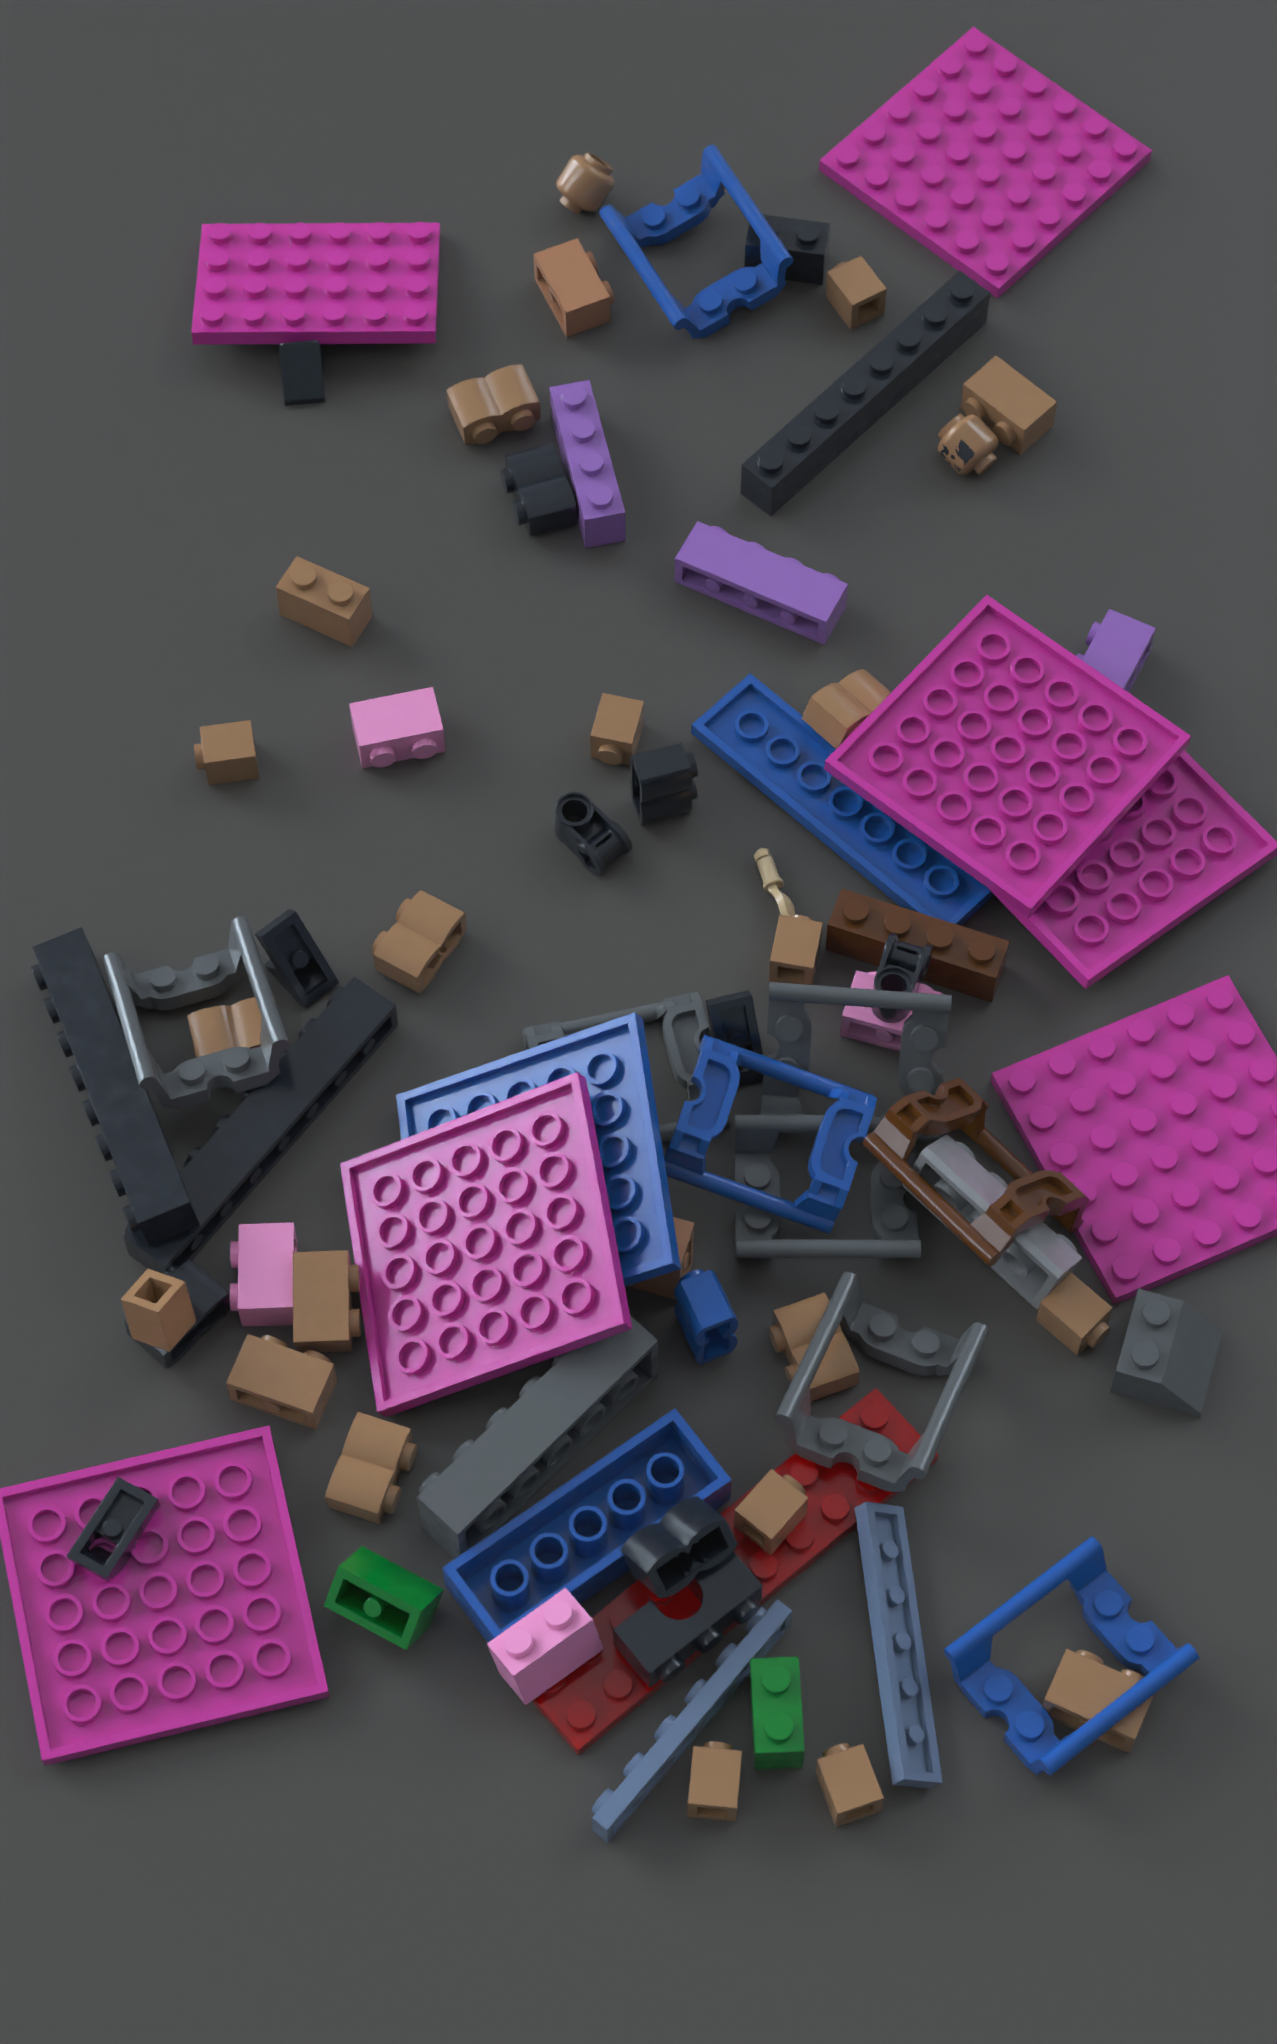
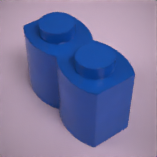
[674,1269,739,1365]

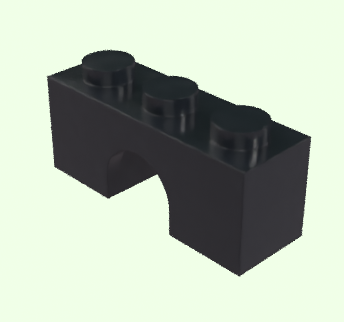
[613,1551,763,1688]

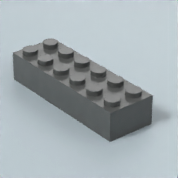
[417,1316,658,1559]

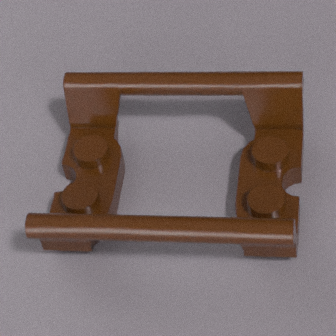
[862,1077,1090,1267]

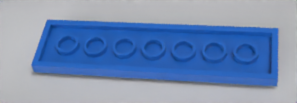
[691,673,994,926]

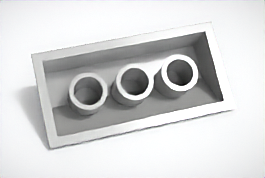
[902,1134,1083,1309]

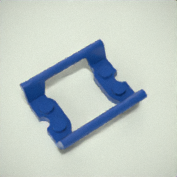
[599,145,793,339]
[664,1034,877,1234]
[944,1536,1199,1776]

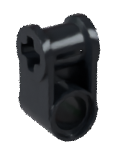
[555,792,633,876]
[871,933,934,1023]

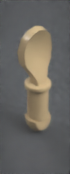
[754,848,796,917]

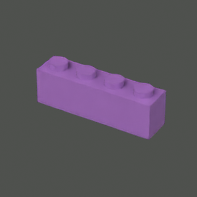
[550,380,626,548]
[675,521,848,645]
[1076,609,1156,693]

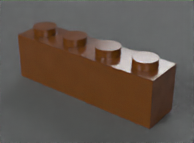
[825,888,1010,1002]

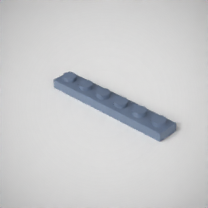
[855,1502,943,1788]
[591,1599,792,1843]

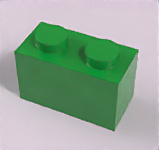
[324,1546,444,1650]
[749,1656,805,1770]

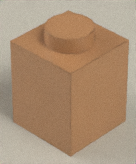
[825,256,887,330]
[590,693,644,766]
[194,720,259,785]
[769,915,823,985]
[121,1269,196,1352]
[1036,1272,1112,1356]
[734,1469,808,1555]
[687,1741,742,1822]
[815,1743,884,1827]

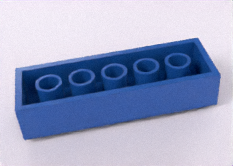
[443,1408,732,1643]

